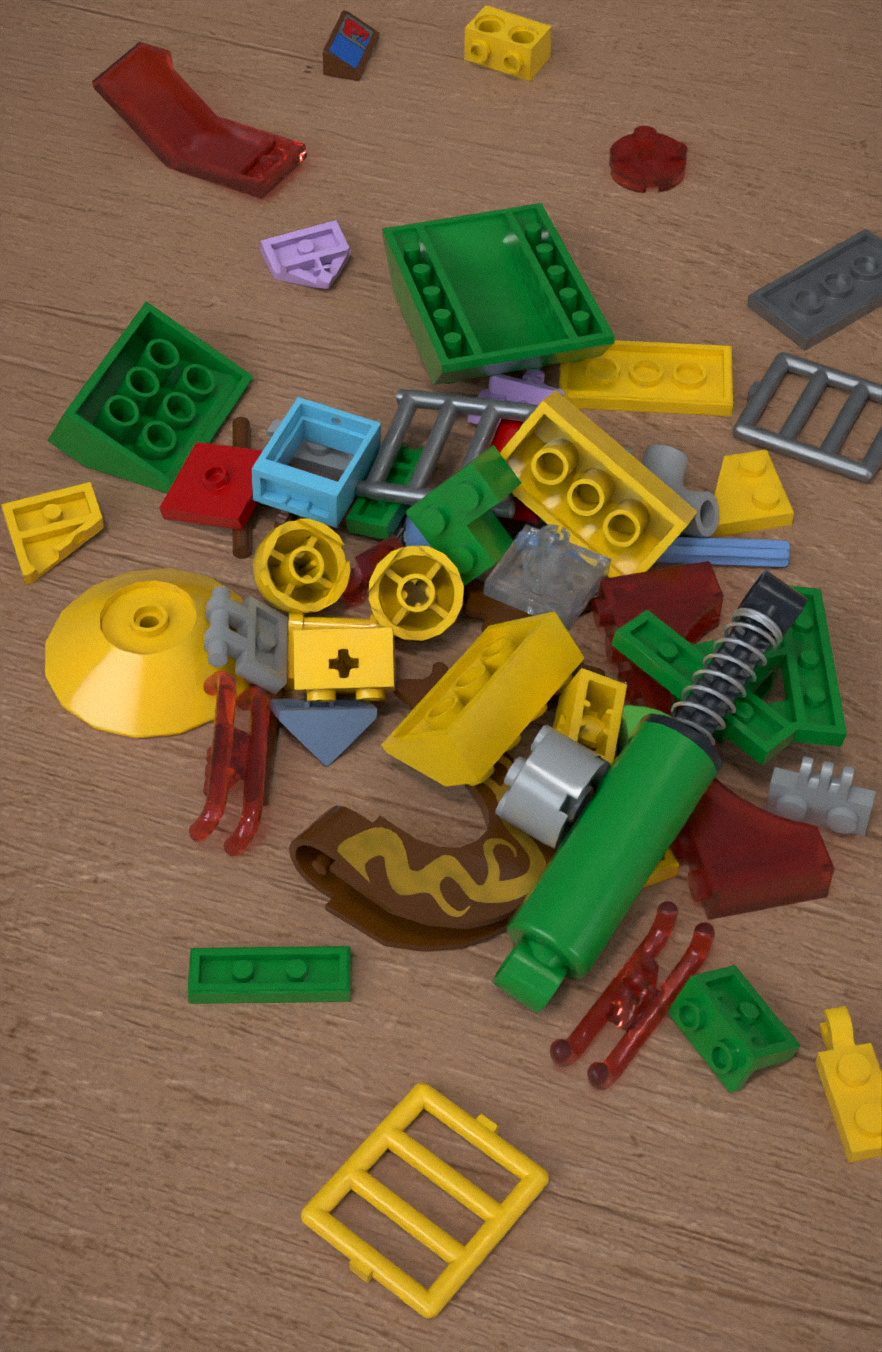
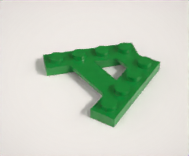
[611,585,847,766]

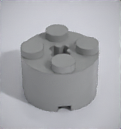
[495,725,610,850]

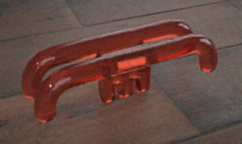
[188,671,270,856]
[550,901,715,1090]

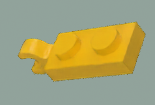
[815,1006,882,1163]

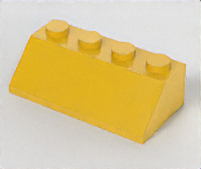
[500,390,698,593]
[381,611,584,787]

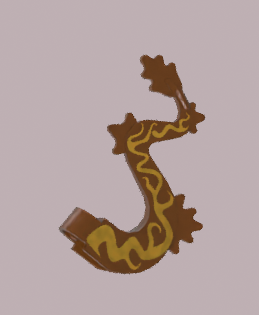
[289,577,605,952]

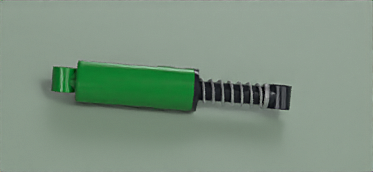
[491,570,808,1014]

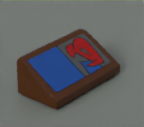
[322,10,379,80]

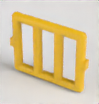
[301,1082,549,1319]

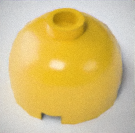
[252,518,351,614]
[369,546,464,641]

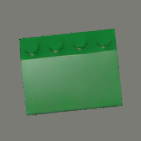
[47,301,253,493]

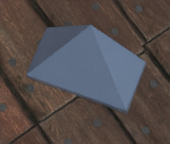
[270,697,377,767]

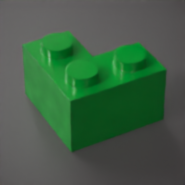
[405,445,522,586]

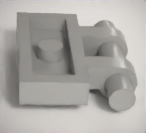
[204,586,288,694]

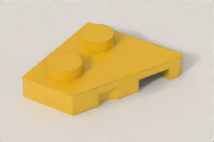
[710,449,794,537]
[1,482,104,586]

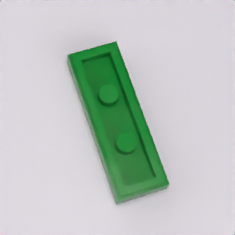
[187,946,351,1004]

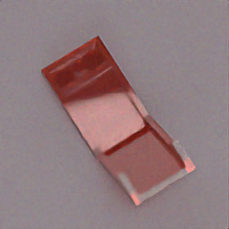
[92,42,307,199]

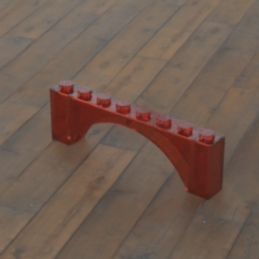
[592,561,834,920]

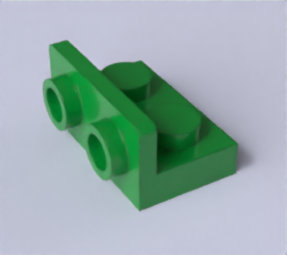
[668,965,801,1093]

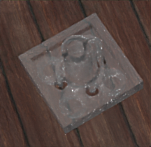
[483,524,611,630]

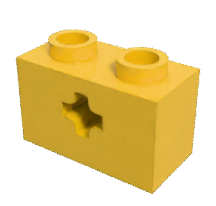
[293,627,396,702]
[553,668,627,766]

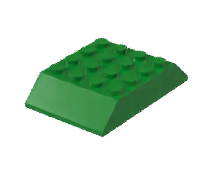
[382,203,615,385]

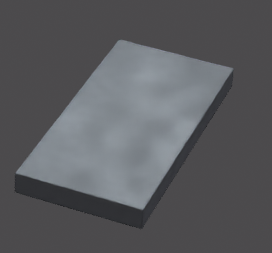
[747,229,882,351]

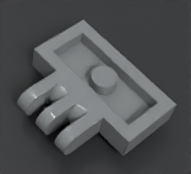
[765,756,876,837]

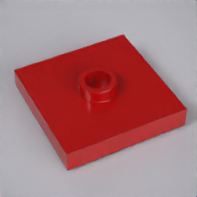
[159,442,263,530]

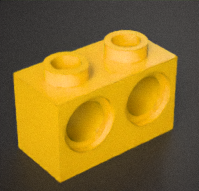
[464,5,552,81]

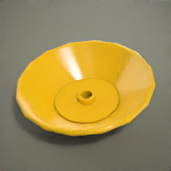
[45,568,251,739]

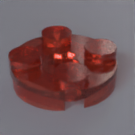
[609,125,688,193]

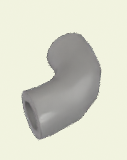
[642,444,719,537]

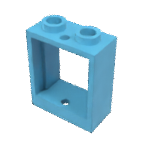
[252,397,381,528]

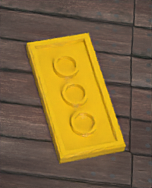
[559,340,733,416]

